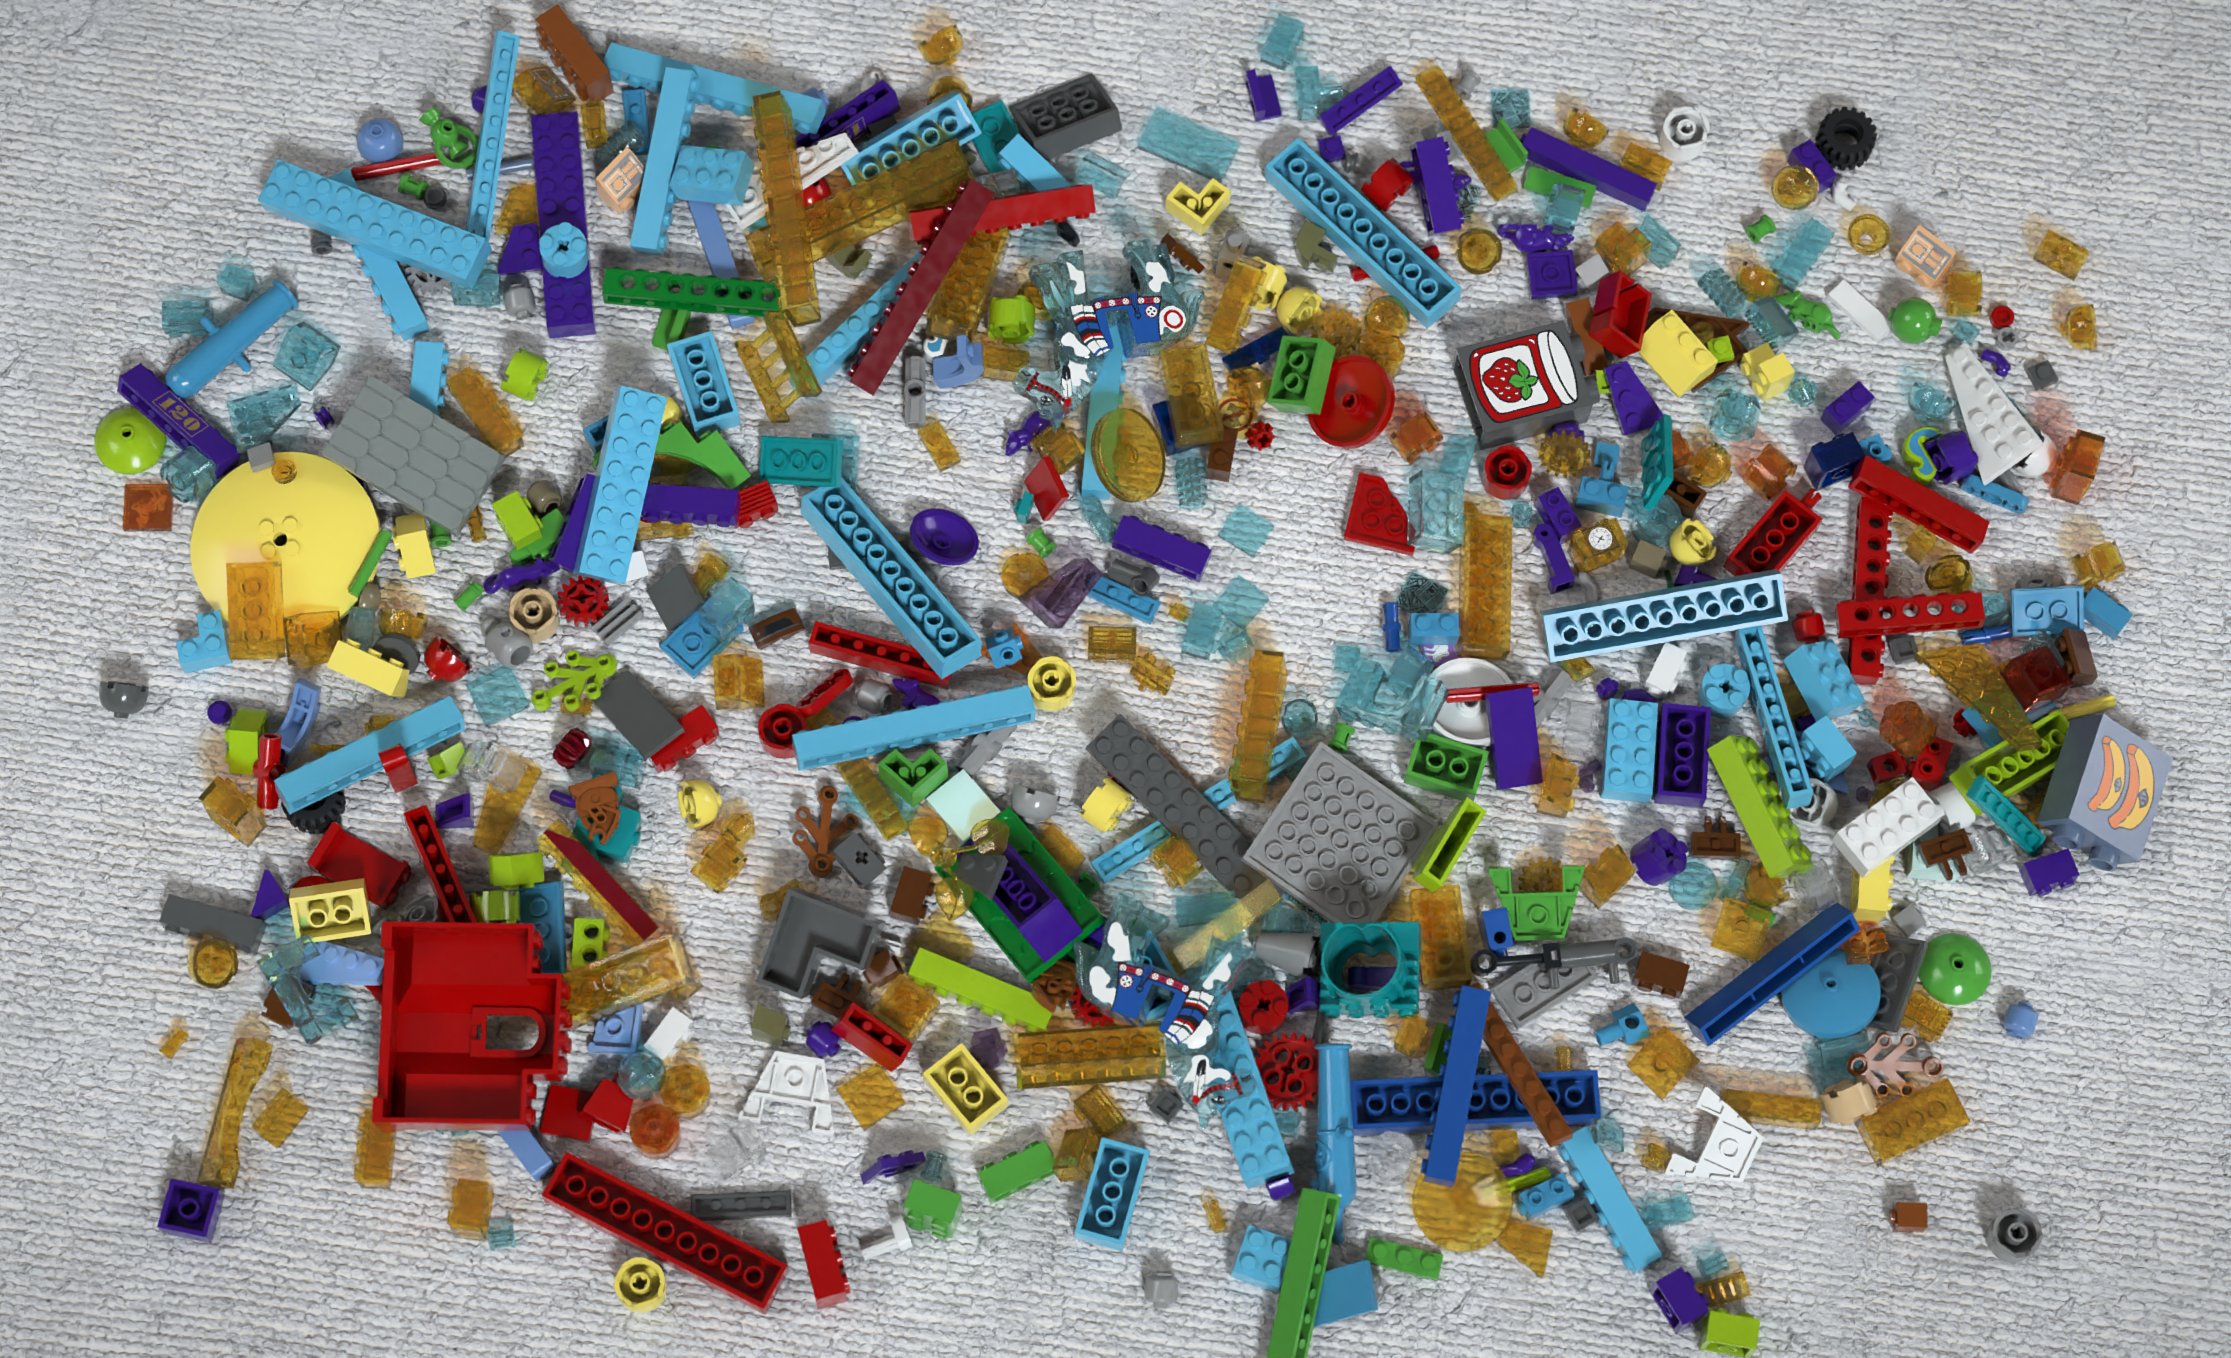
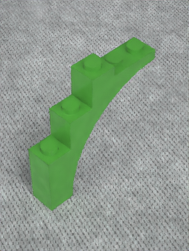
[591,421,751,489]

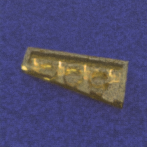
[473,750,542,855]

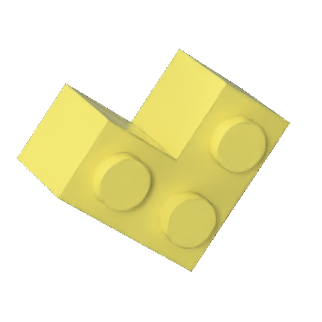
[1165,178,1231,236]
[1740,342,1795,402]
[392,513,436,579]

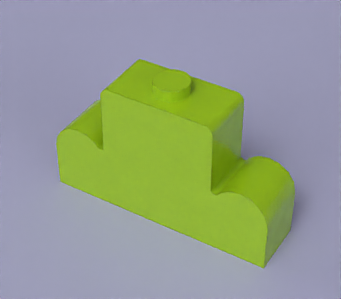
[1411,797,1487,893]

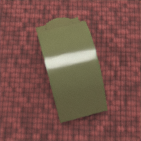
[1295,220,1338,273]
[821,236,873,279]

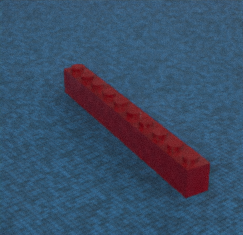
[846,178,995,396]

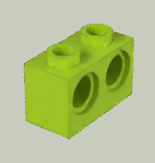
[571,918,610,973]

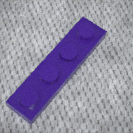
[1317,65,1403,136]

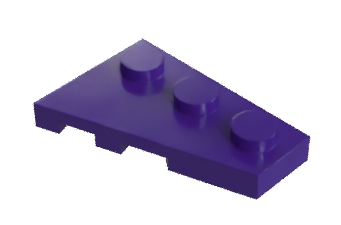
[1603,361,1663,436]

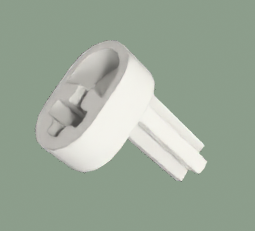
[860,1214,913,1260]

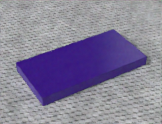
[1485,687,1543,790]

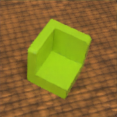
[426,742,471,780]

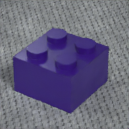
[157,1179,225,1244]
[1649,1267,1708,1334]

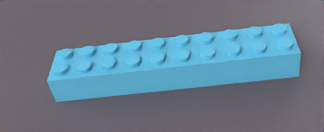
[1265,138,1462,329]
[258,159,492,289]
[801,477,982,680]
[1540,569,1788,662]

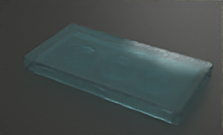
[1137,107,1240,183]

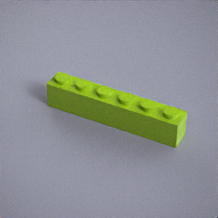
[908,947,1054,1036]

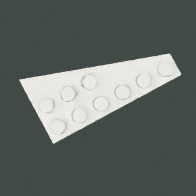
[1945,343,2043,486]

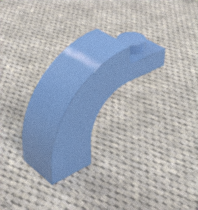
[933,335,984,389]
[275,678,322,768]

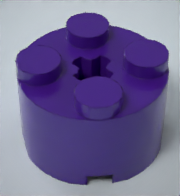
[1924,430,1978,485]
[1630,828,1688,886]

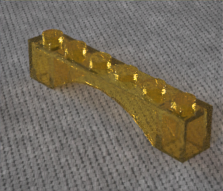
[196,1037,273,1189]

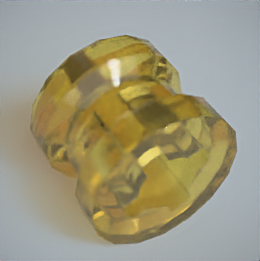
[1640,1143,1671,1173]

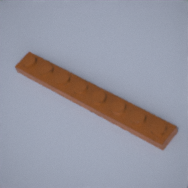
[1457,982,1573,1148]

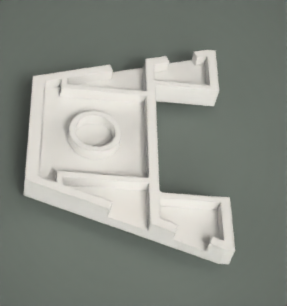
[738,1051,834,1137]
[1664,1084,1763,1182]

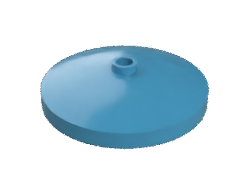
[1781,948,1881,1039]

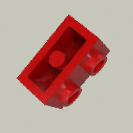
[1906,733,1954,791]

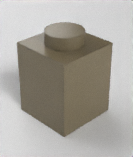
[1628,539,1668,579]

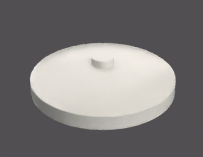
[1422,658,1513,748]

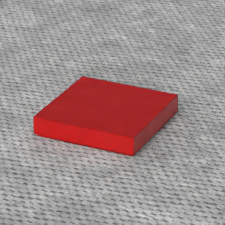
[1024,456,1069,521]
[540,1084,594,1143]

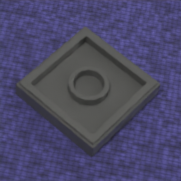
[646,564,705,630]

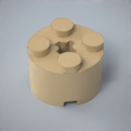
[509,588,560,644]
[1819,1075,1877,1126]

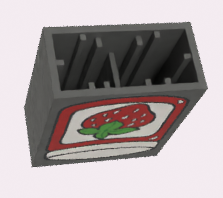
[1452,321,1600,450]

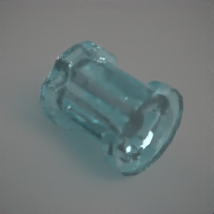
[1509,501,1533,529]
[920,1151,948,1182]
[488,1225,516,1251]
[1696,1250,1730,1281]

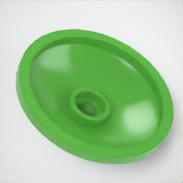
[1918,933,1992,1006]

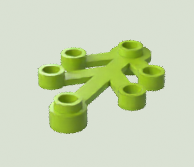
[531,650,617,711]

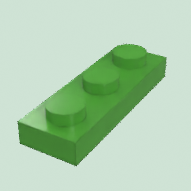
[1365,1237,1444,1281]

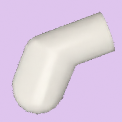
[860,71,882,93]
[1832,178,1857,212]

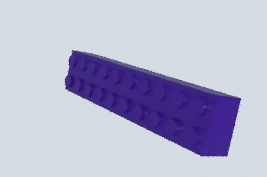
[531,111,596,339]

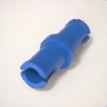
[1382,602,1401,652]
[1961,623,2012,647]

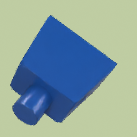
[1476,907,1514,957]

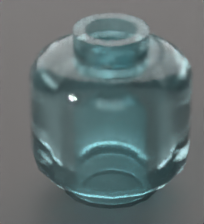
[1218,628,1255,663]

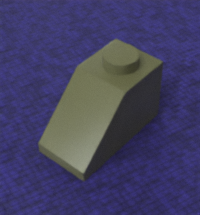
[751,1004,791,1046]

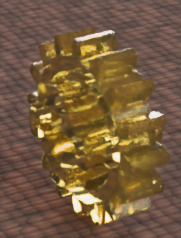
[1311,307,1362,358]
[1538,430,1591,478]
[1518,856,1563,892]

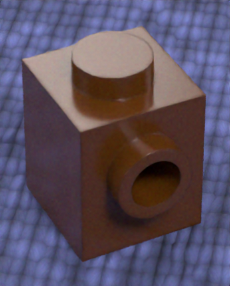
[863,949,904,988]

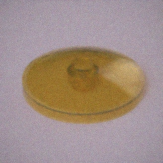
[1091,408,1166,503]
[1412,1152,1513,1253]

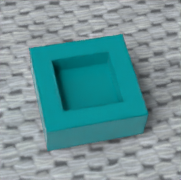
[1014,492,1034,524]

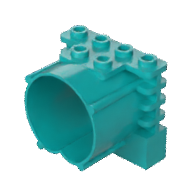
[1319,921,1422,1019]

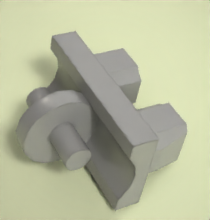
[1421,120,1462,163]

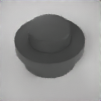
[423,187,447,210]

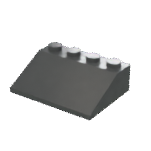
[1008,73,1123,161]

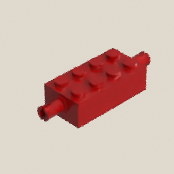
[1723,488,1823,576]

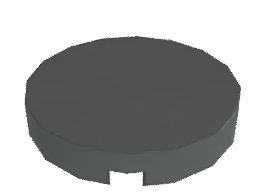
[372,633,421,675]

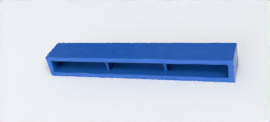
[1684,901,1861,1046]
[1420,985,1491,1188]

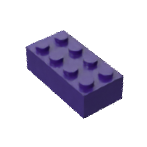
[1410,137,1464,237]
[1654,703,1711,808]

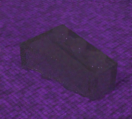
[1016,558,1103,629]

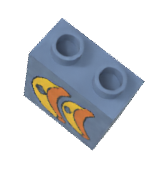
[2037,714,2173,872]

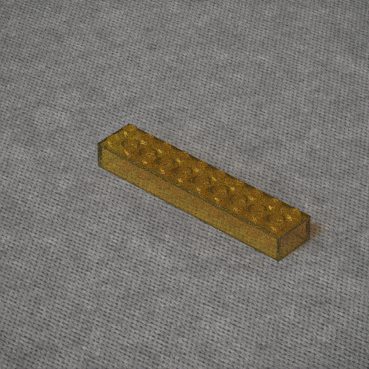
[751,90,822,327]
[745,138,976,283]

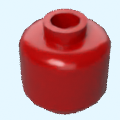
[1792,609,1826,645]

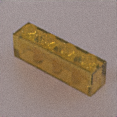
[1205,254,1267,354]
[446,366,524,458]
[1717,1089,1822,1130]

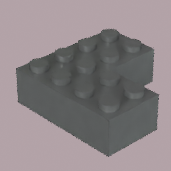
[756,887,886,999]

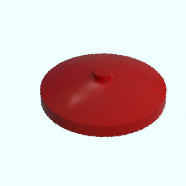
[1308,355,1395,449]

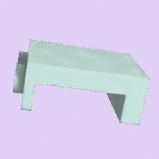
[926,769,1001,845]

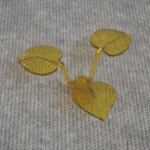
[907,816,1009,921]

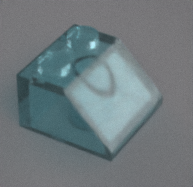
[273,321,341,391]
[589,744,647,789]

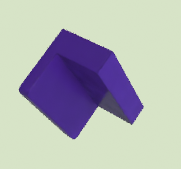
[1245,69,1282,122]

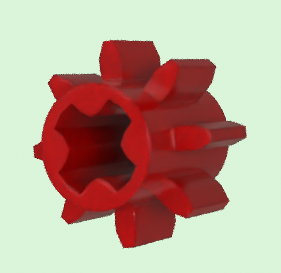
[1244,420,1276,451]
[1953,708,1978,738]

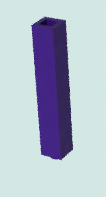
[1520,127,1657,212]

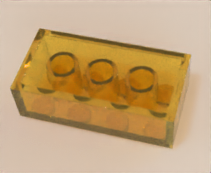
[1158,343,1224,448]
[226,561,286,660]
[1408,885,1472,991]
[1855,1077,1971,1168]

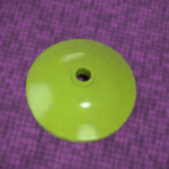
[94,407,167,475]

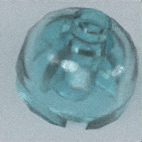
[1908,381,1957,424]
[616,1051,667,1102]

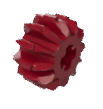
[553,728,592,770]

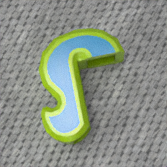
[1900,426,1942,486]

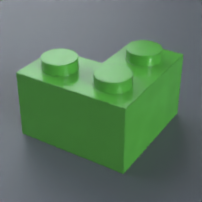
[878,749,948,808]

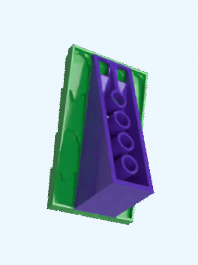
[934,807,1106,984]

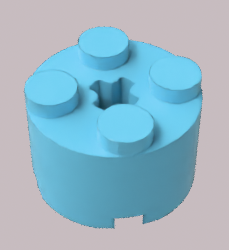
[539,222,589,278]
[1698,664,1750,718]

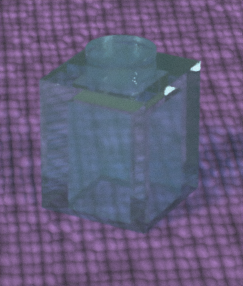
[217,264,257,302]

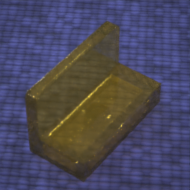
[251,1087,309,1149]

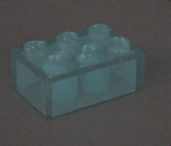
[1407,469,1464,553]

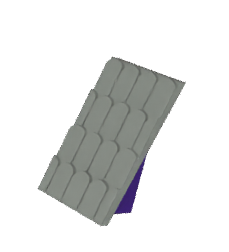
[321,375,505,537]

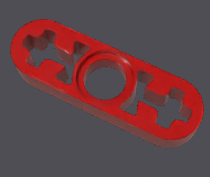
[796,669,853,718]

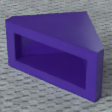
[436,793,474,829]
[251,870,290,921]
[1285,977,1320,1013]

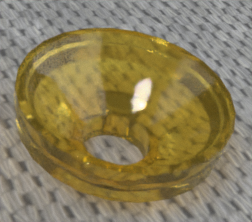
[1847,214,1890,255]

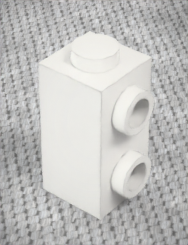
[1643,642,1688,700]
[643,1007,695,1066]

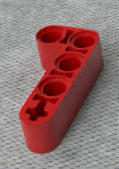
[378,743,418,793]

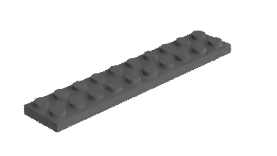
[1085,714,1286,920]

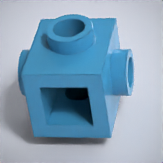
[1854,434,1892,466]
[985,628,1024,669]

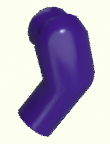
[1621,689,1658,703]
[1500,1153,1536,1177]

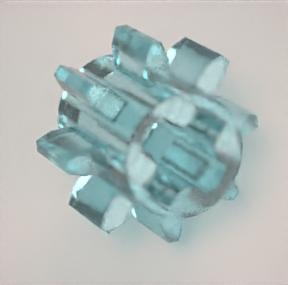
[1788,378,1819,407]

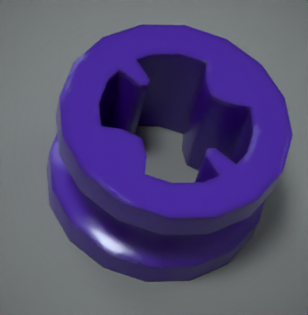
[313,406,335,430]

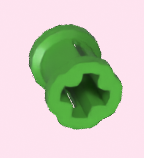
[398,173,428,201]
[1745,214,1776,244]
[429,521,452,547]
[1026,527,1057,559]
[1328,723,1355,754]

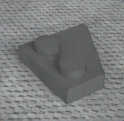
[954,853,1008,900]

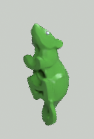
[1775,290,1841,340]

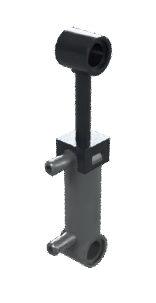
[1469,937,1638,989]

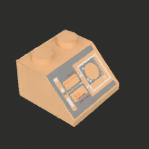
[595,147,645,215]
[1894,224,1957,291]

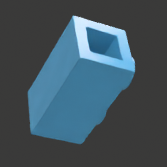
[2084,587,2133,640]
[1515,1173,1575,1221]

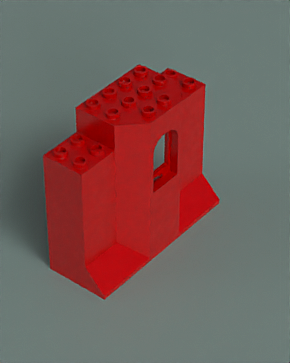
[372,921,573,1132]

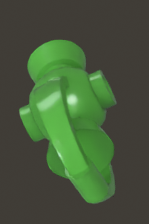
[419,106,478,169]

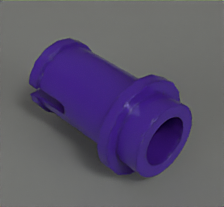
[1794,713,1816,732]

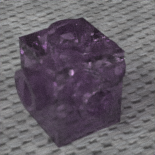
[970,1027,1008,1069]

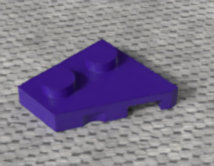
[497,223,542,276]
[860,1150,926,1185]

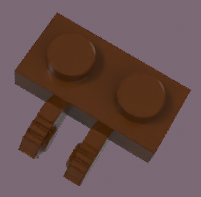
[1160,233,1205,274]
[1691,816,1741,859]
[1917,828,1973,881]
[811,973,866,1018]

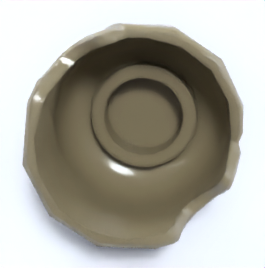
[351,582,381,618]

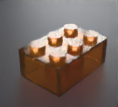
[2049,429,2106,505]

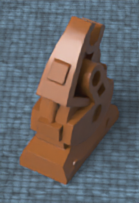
[568,771,621,846]
[1031,959,1082,1012]

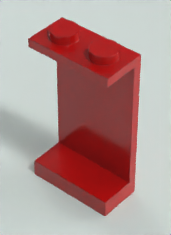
[307,822,412,910]

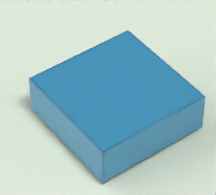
[1593,442,1620,470]

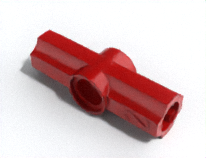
[253,733,285,809]

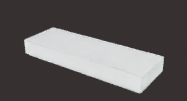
[1827,280,1892,343]

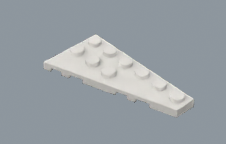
[725,133,859,230]

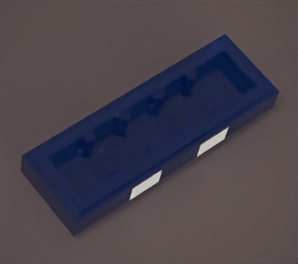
[1222,326,1289,379]

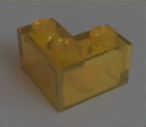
[1595,221,1652,276]

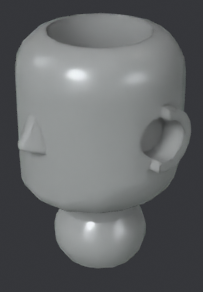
[481,616,533,668]

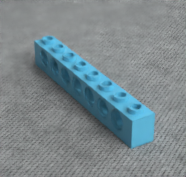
[1734,625,1813,809]

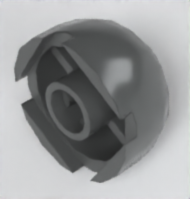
[99,681,149,719]

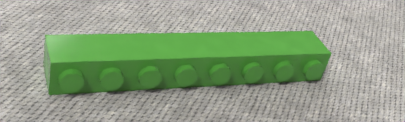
[1267,1188,1341,1358]

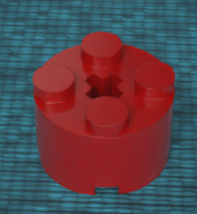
[1360,157,1414,212]
[1482,445,1532,500]
[758,704,807,759]
[1238,980,1289,1035]

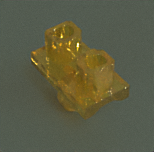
[1130,652,1176,696]

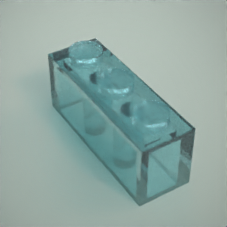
[1769,218,1835,293]

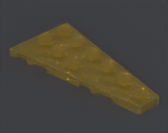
[1914,643,2043,752]

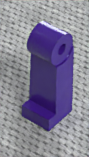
[1532,523,1575,595]
[1348,966,1397,991]

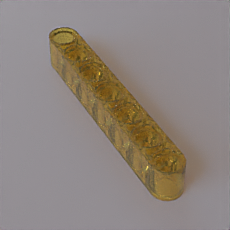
[1416,65,1518,202]
[805,706,909,842]

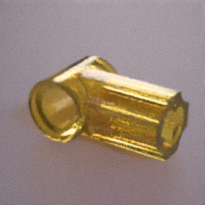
[692,552,730,598]
[760,878,804,922]

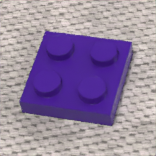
[1525,250,1578,299]

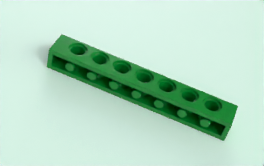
[602,267,794,320]

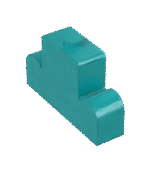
[562,774,642,876]

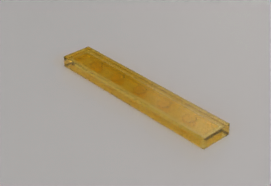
[1166,879,1283,978]

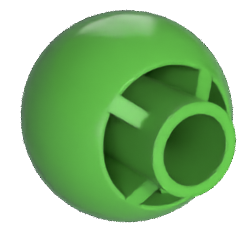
[1888,297,1943,344]

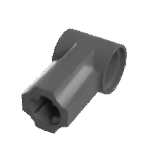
[1108,559,1159,597]

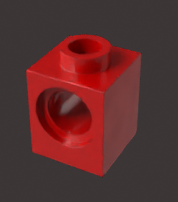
[1866,750,1907,788]

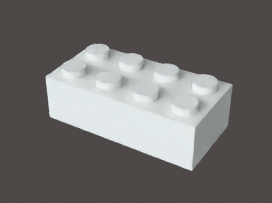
[1832,777,1944,878]

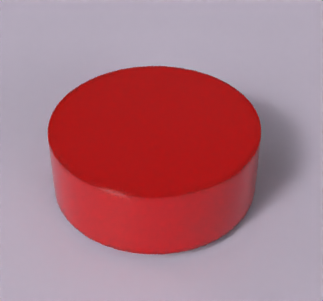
[1990,306,2014,330]

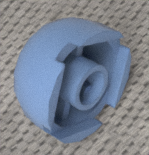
[357,118,404,164]

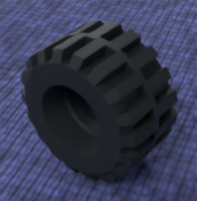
[1815,107,1877,171]
[281,790,346,834]

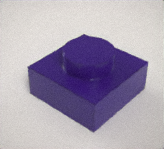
[1317,135,1346,163]

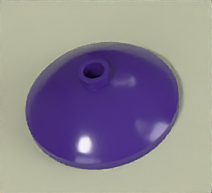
[910,508,979,566]

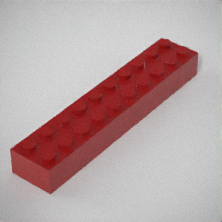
[542,1152,789,1315]

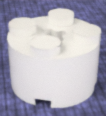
[1660,107,1710,160]
[1926,782,1976,835]

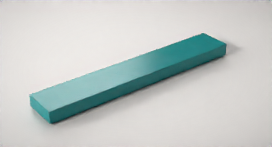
[1966,775,2046,857]

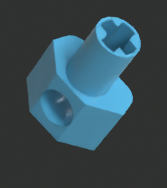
[1594,1003,1650,1046]

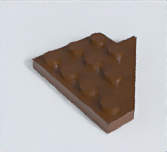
[1644,307,1750,393]

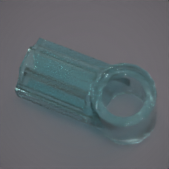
[1080,495,1117,544]

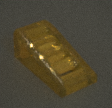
[1695,1271,1752,1308]

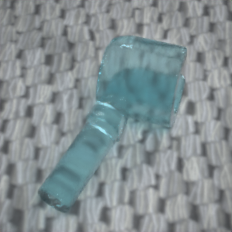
[1859,709,1890,736]

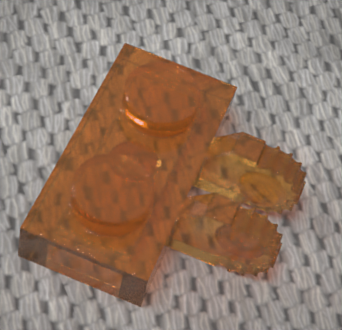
[1842,923,1889,965]

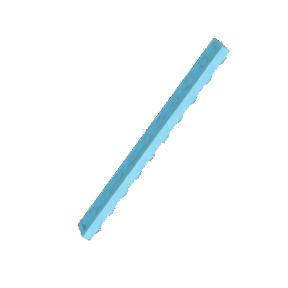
[465,30,520,243]
[1091,736,1306,884]

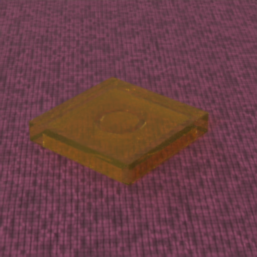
[905,913,975,963]
[836,1063,905,1131]

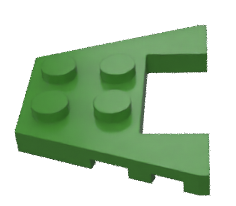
[1488,864,1585,941]

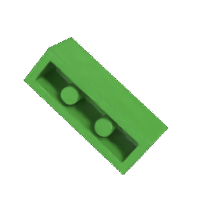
[977,1141,1058,1204]

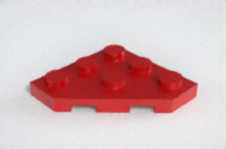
[1344,472,1419,556]

